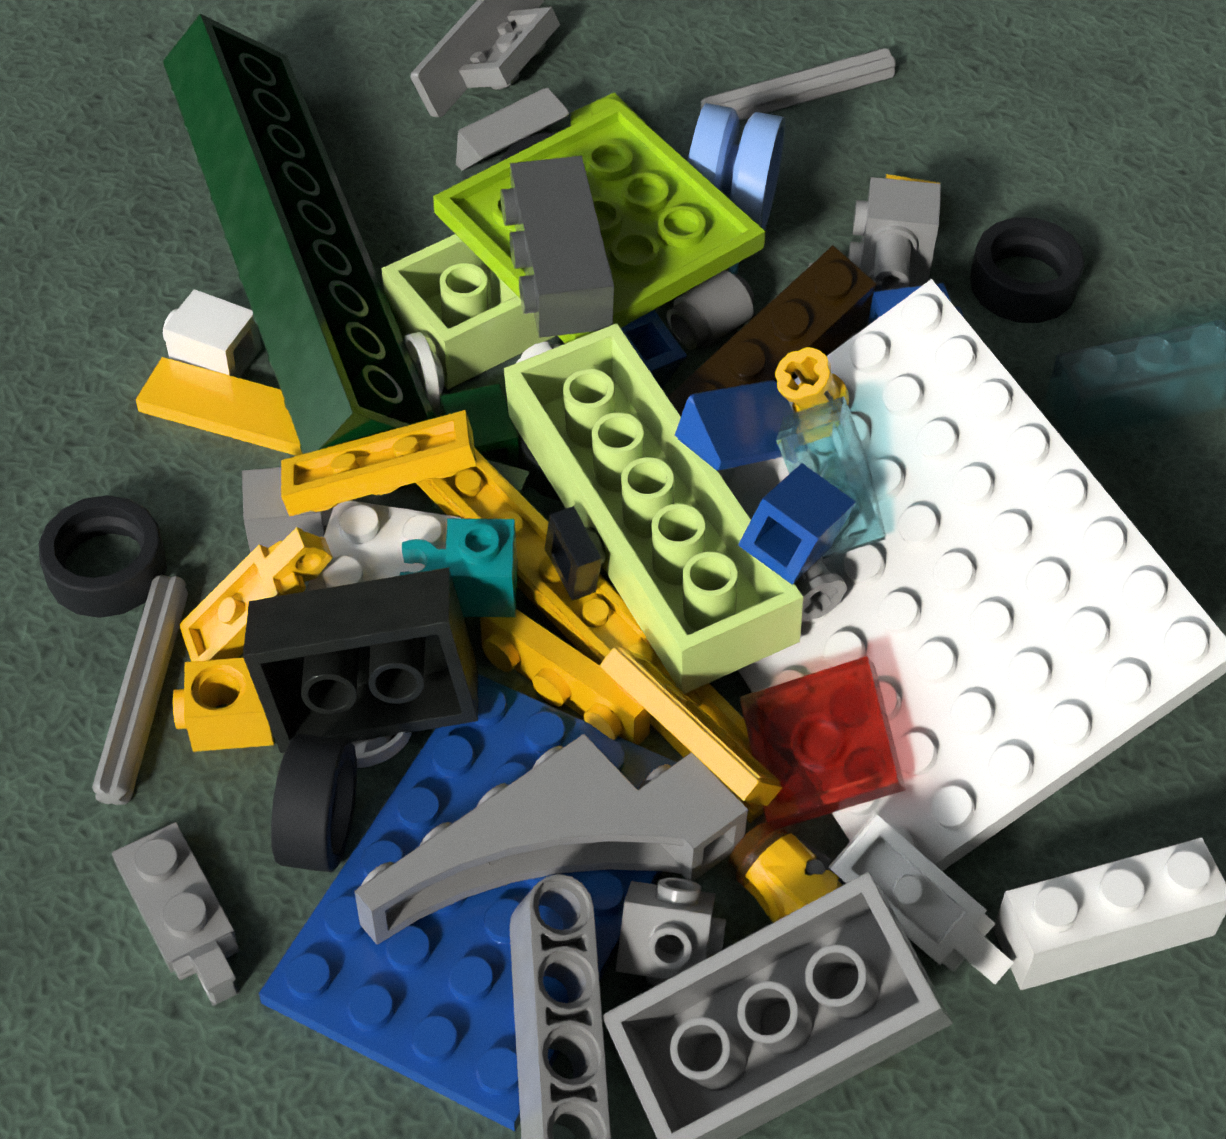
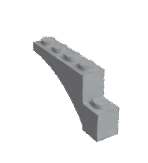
[355,734,748,945]

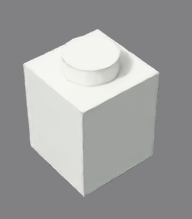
[163,289,262,378]

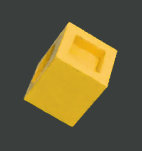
[173,657,274,752]

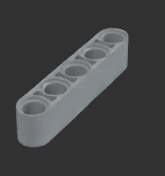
[510,874,611,1139]

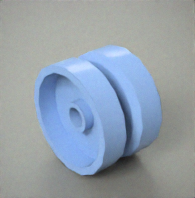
[687,103,785,230]

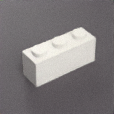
[993,838,1226,990]

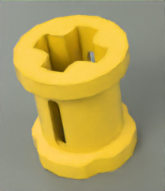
[775,347,849,428]

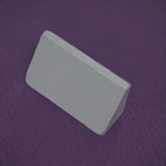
[456,87,569,171]

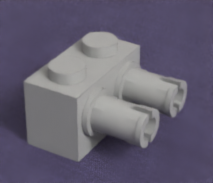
[848,177,941,326]

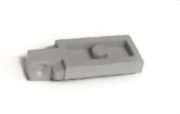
[111,822,239,1006]

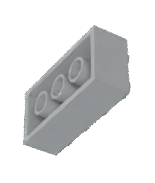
[602,872,953,1139]

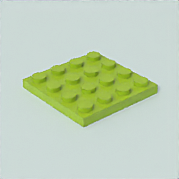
[433,101,766,344]

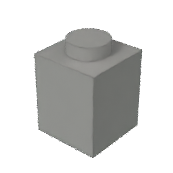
[242,467,333,553]

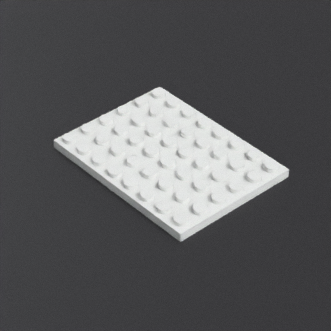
[718,279,1226,871]

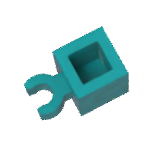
[400,518,518,617]

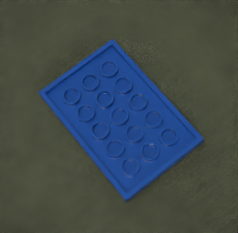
[259,674,677,1131]

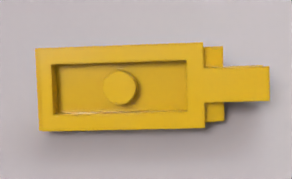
[179,527,333,661]

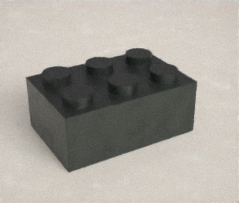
[243,568,478,753]

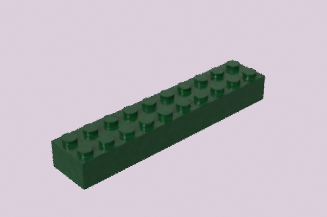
[163,14,436,490]

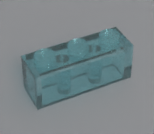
[1045,319,1226,442]

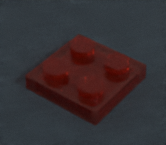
[740,656,906,830]

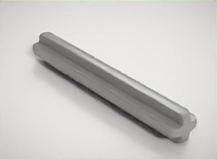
[700,48,896,121]
[92,574,188,805]

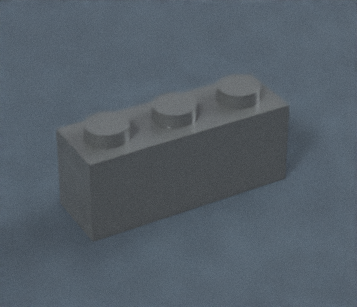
[500,156,614,338]

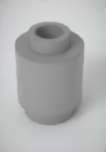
[666,270,754,350]

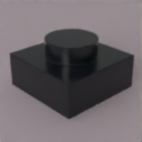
[545,506,605,601]

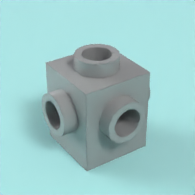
[616,878,726,986]

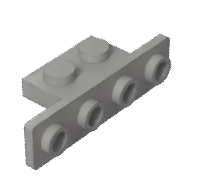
[411,0,560,117]

